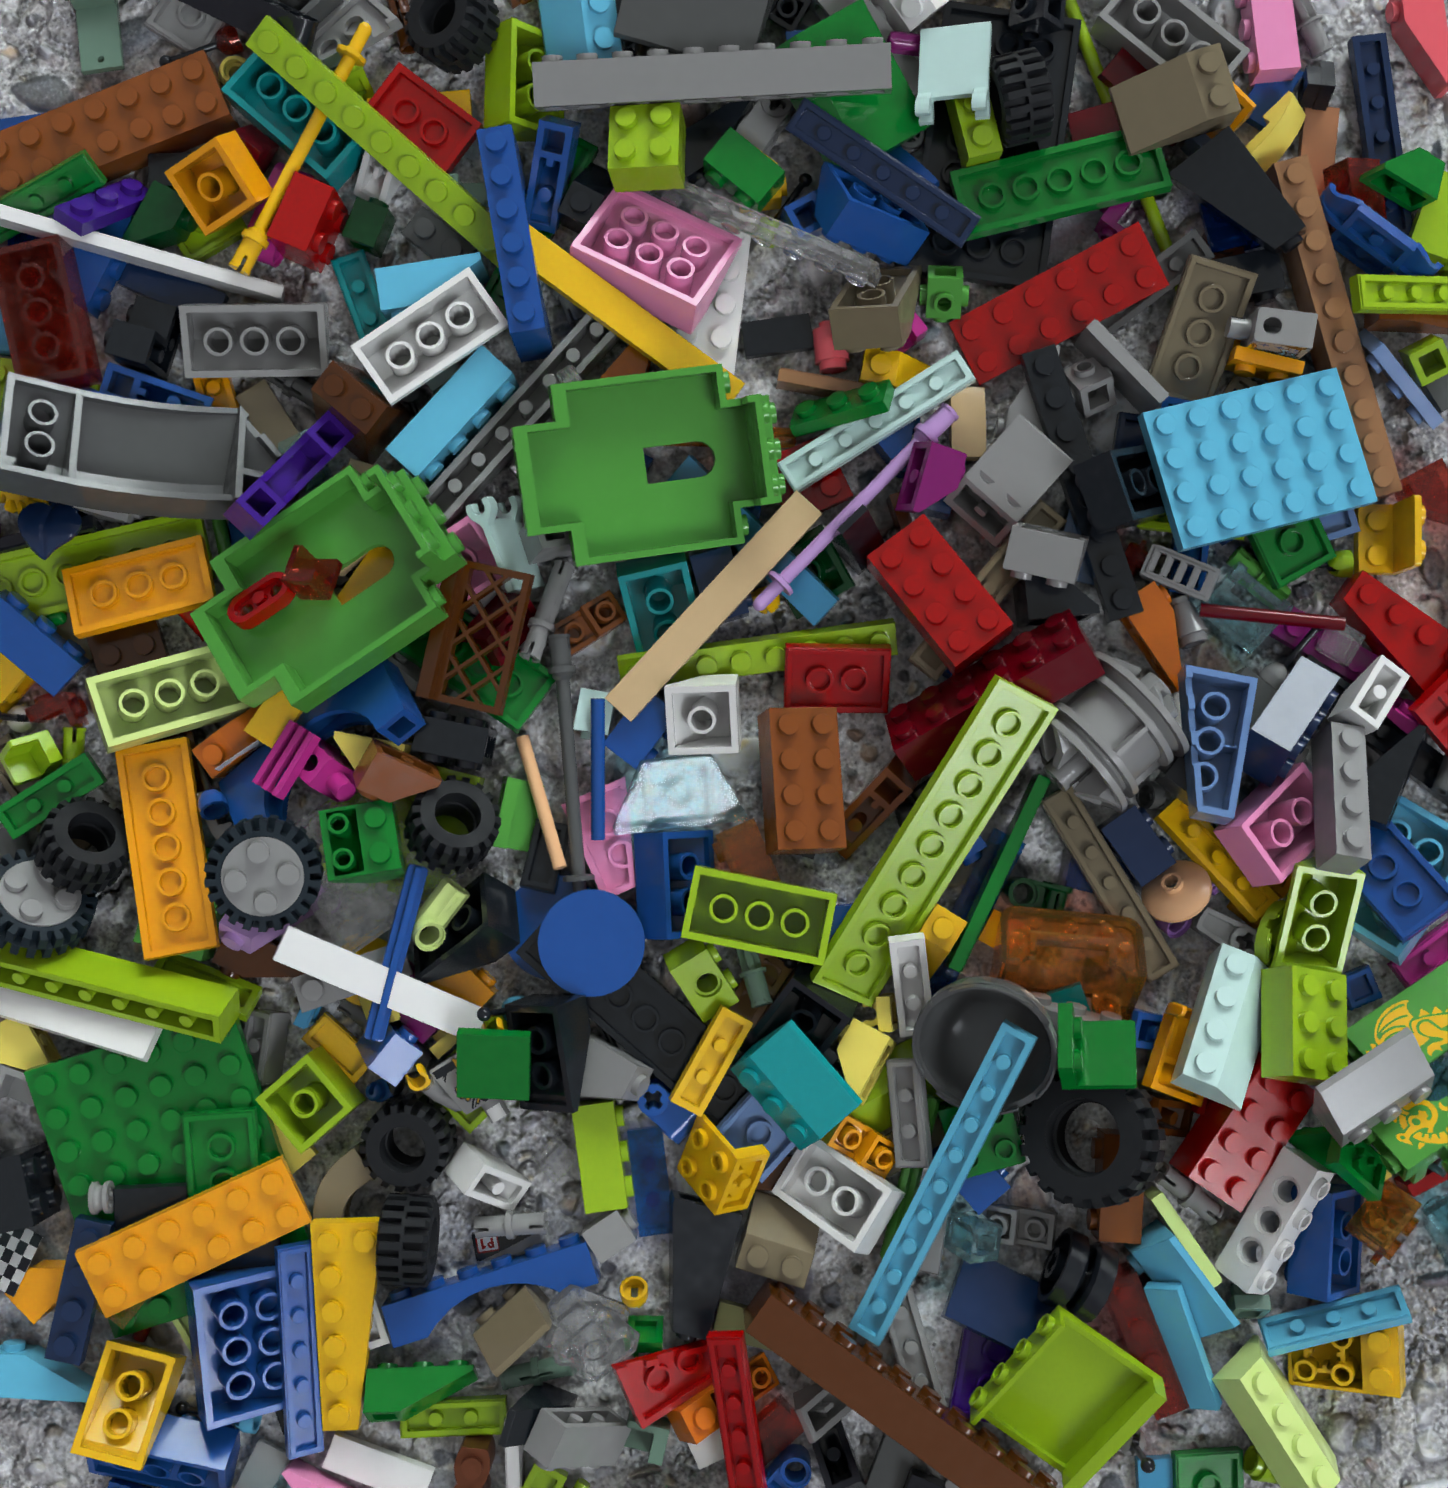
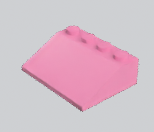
[569,188,743,335]

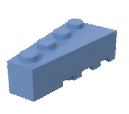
[1178,664,1258,825]

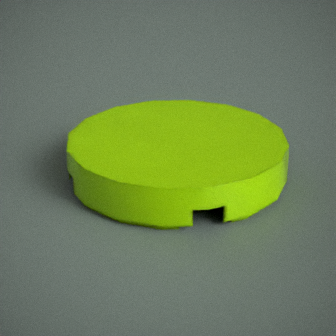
[1254,900,1286,968]

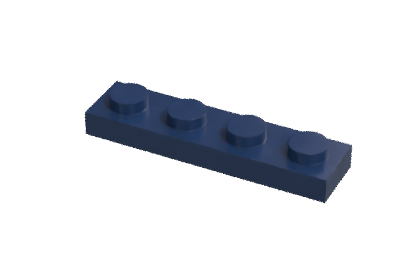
[44,1214,116,1366]

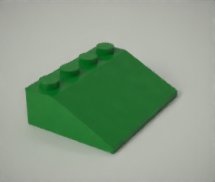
[775,0,931,168]

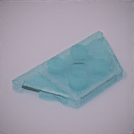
[613,754,748,835]

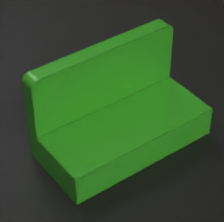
[492,776,544,852]

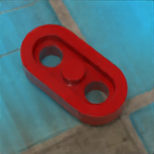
[227,571,296,630]

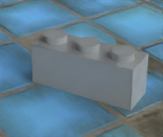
[523,1407,632,1471]

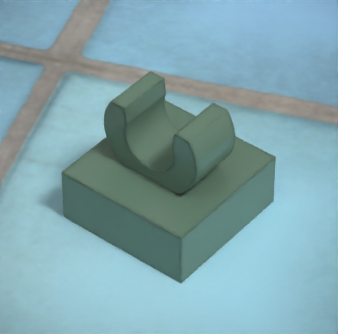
[1226,1283,1272,1319]

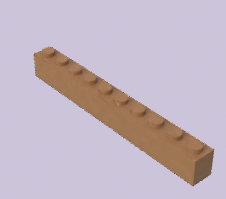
[1265,154,1403,500]

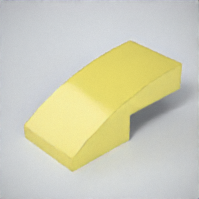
[1245,91,1306,172]

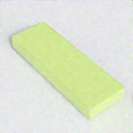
[1144,1186,1222,1288]

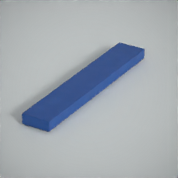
[274,1239,324,1460]

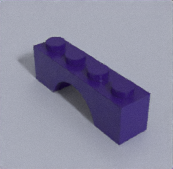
[223,410,354,540]

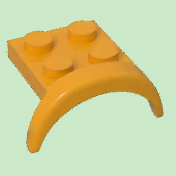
[1141,1002,1204,1107]

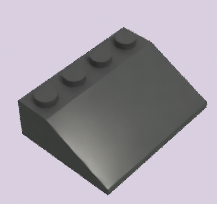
[614,0,774,54]

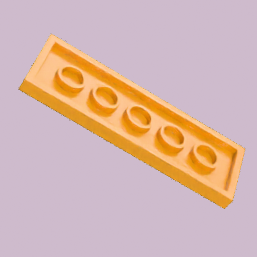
[115,737,220,961]
[74,1154,312,1318]

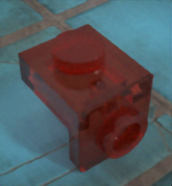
[24,692,89,727]

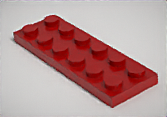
[948,221,1169,386]

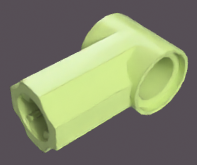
[411,877,470,952]

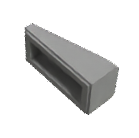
[1139,543,1222,603]

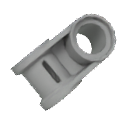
[736,99,792,155]

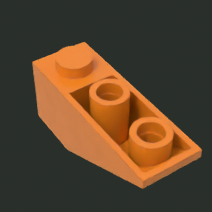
[666,1352,780,1445]

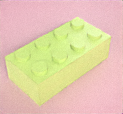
[85,646,251,754]

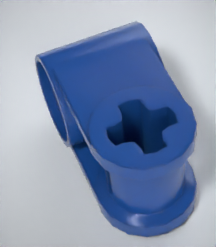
[637,1078,697,1144]
[765,1444,811,1488]

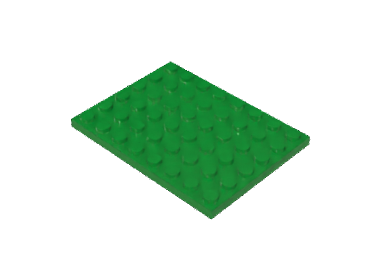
[24,1017,311,1338]

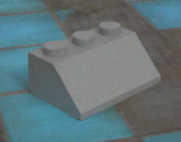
[1313,1027,1435,1147]

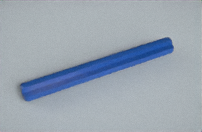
[363,864,428,1042]

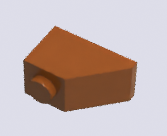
[353,738,442,803]

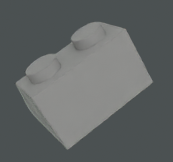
[1003,521,1089,588]

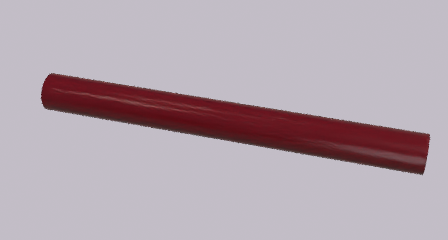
[1199,603,1346,631]

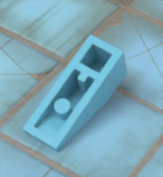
[0,1339,94,1403]

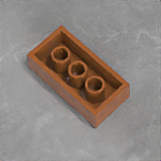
[757,707,847,855]

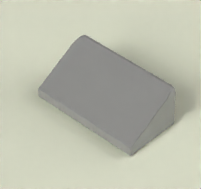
[244,1008,290,1084]

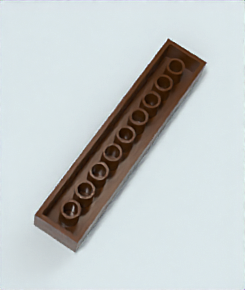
[744,1278,1058,1488]

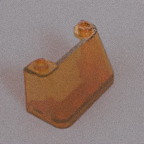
[990,906,1148,1020]

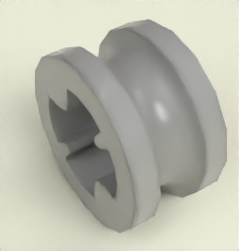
[88,1180,115,1215]

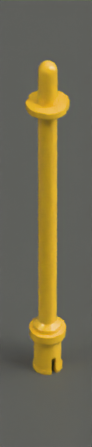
[228,22,372,276]

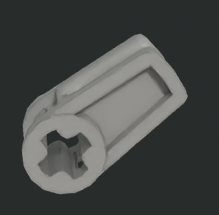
[1190,908,1257,955]

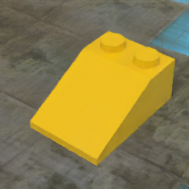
[70,1339,187,1471]

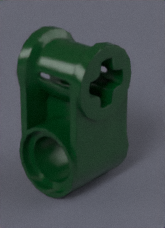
[1001,876,1073,922]

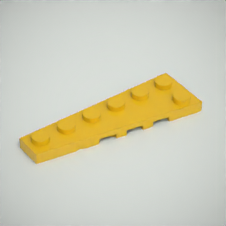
[310,1217,380,1431]

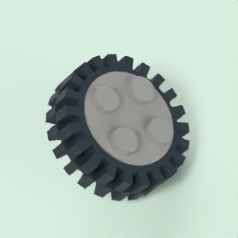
[204,814,324,932]
[0,848,98,958]

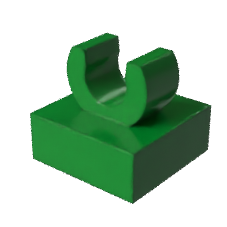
[627,1315,664,1357]

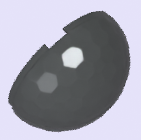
[912,976,1058,1115]

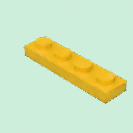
[1153,798,1280,923]

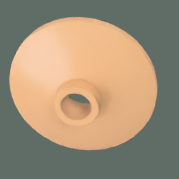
[1141,860,1212,923]

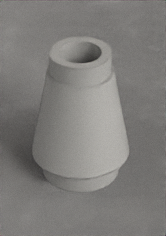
[1170,595,1209,649]

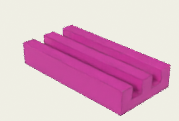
[252,720,321,800]

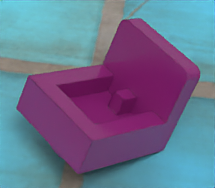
[1094,201,1133,241]

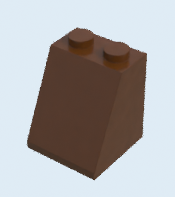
[311,360,413,465]

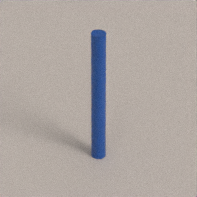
[591,698,605,840]

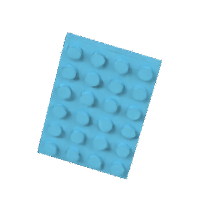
[1137,367,1378,553]

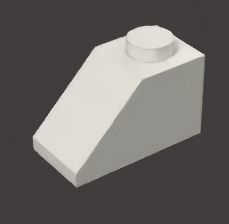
[1327,655,1410,735]
[444,1142,532,1211]

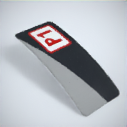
[472,1233,541,1261]

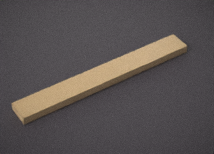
[605,490,823,722]

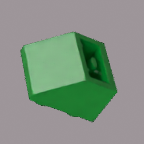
[318,800,406,884]

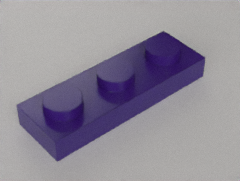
[53,177,149,237]

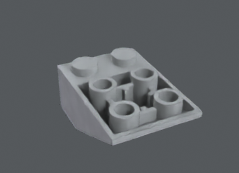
[943,413,1074,547]

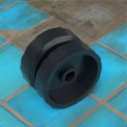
[1037,1227,1119,1323]

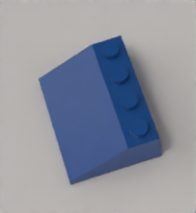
[184,1266,283,1431]

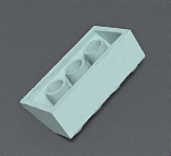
[1170,943,1268,1111]

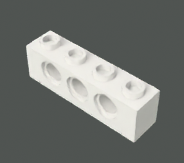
[1214,1146,1334,1295]

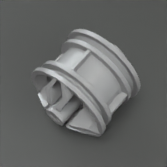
[1039,651,1190,812]

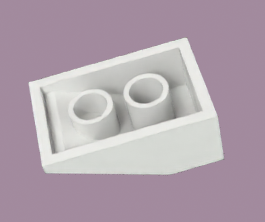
[771,1139,906,1255]

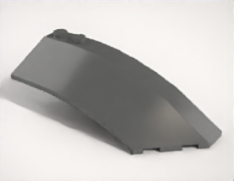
[0,372,306,520]

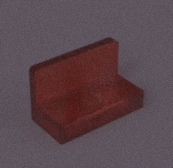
[757,1393,804,1467]

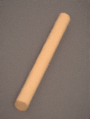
[516,735,567,871]

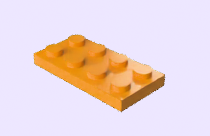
[61,534,217,639]

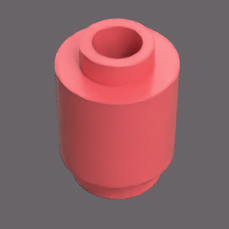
[812,320,850,374]

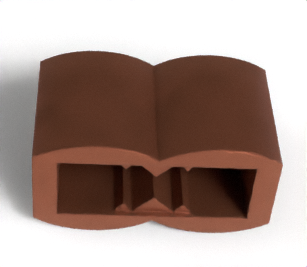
[454,1435,496,1488]

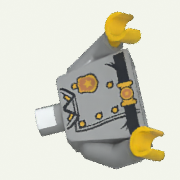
[405,1017,510,1123]

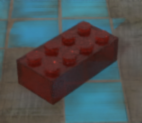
[0,234,103,389]

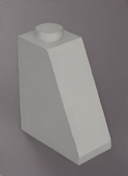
[580,1032,654,1101]

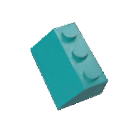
[730,1019,862,1151]

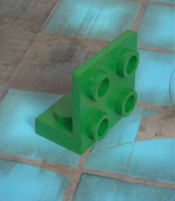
[1058,1003,1137,1090]
[937,1101,1026,1178]
[1288,1126,1387,1201]

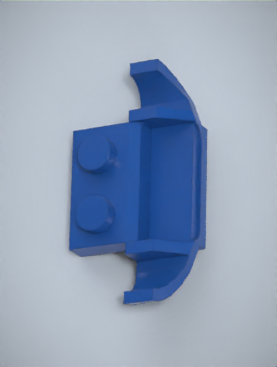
[1320,182,1443,276]

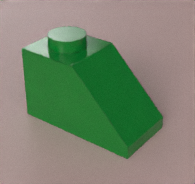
[1359,147,1446,212]

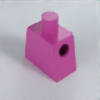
[294,737,356,802]

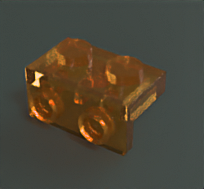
[1344,1180,1422,1266]

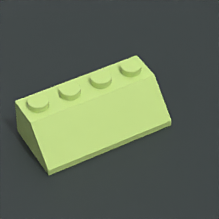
[1212,1335,1341,1488]

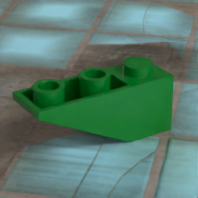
[363,1360,478,1422]

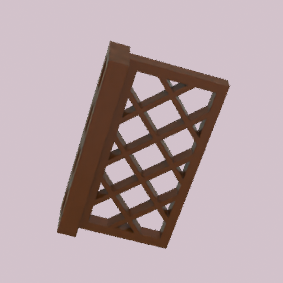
[415,560,535,716]

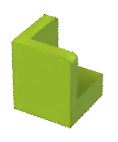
[0,729,63,786]

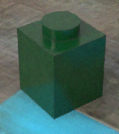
[341,197,396,258]

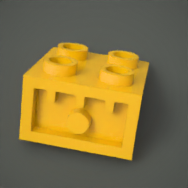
[1353,495,1426,575]
[677,1114,770,1216]

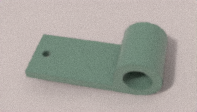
[66,0,125,75]

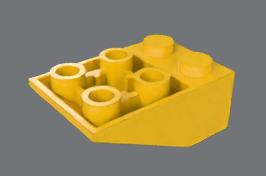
[1287,1325,1406,1398]

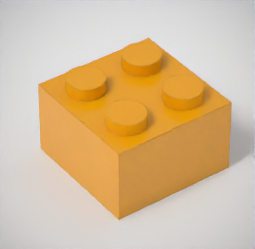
[164,130,273,236]

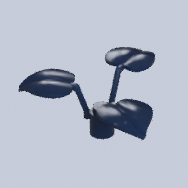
[17,501,82,560]

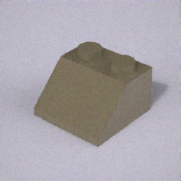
[735,1190,820,1289]
[473,1284,557,1378]

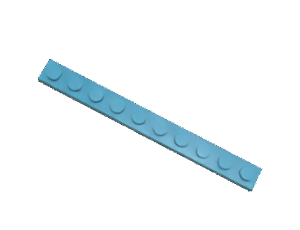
[848,1019,1039,1347]

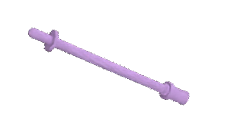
[753,402,959,611]

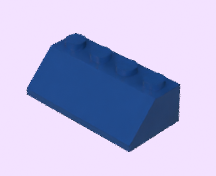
[86,1414,241,1488]

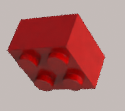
[266,171,349,273]

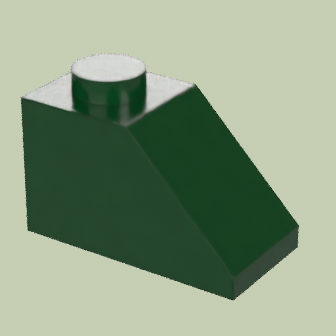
[122,180,198,250]

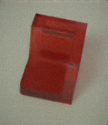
[281,545,343,600]

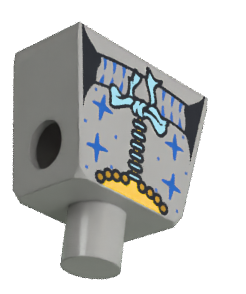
[1224,307,1318,360]

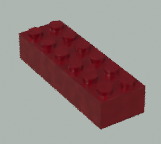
[885,608,1106,782]

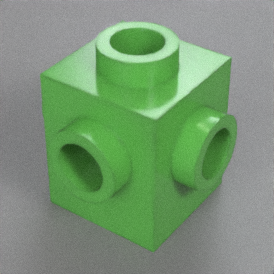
[919,265,969,323]

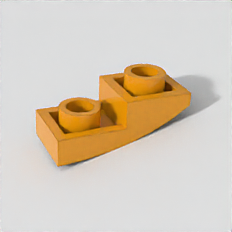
[821,1115,895,1179]

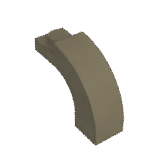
[313,1142,372,1219]

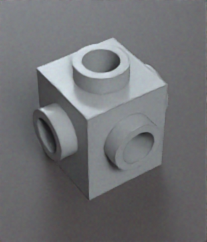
[1064,357,1117,418]

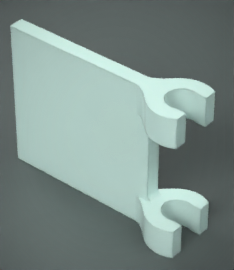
[915,21,992,126]
[466,495,545,593]

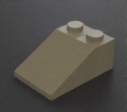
[1108,42,1242,157]
[828,265,922,353]

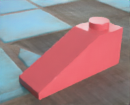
[1385,0,1448,99]

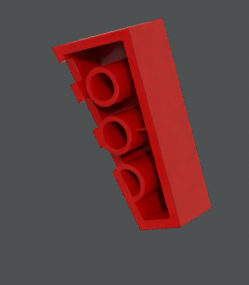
[1329,570,1448,700]

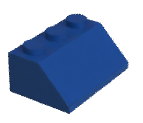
[814,161,930,266]
[634,830,715,940]
[1284,1183,1364,1303]

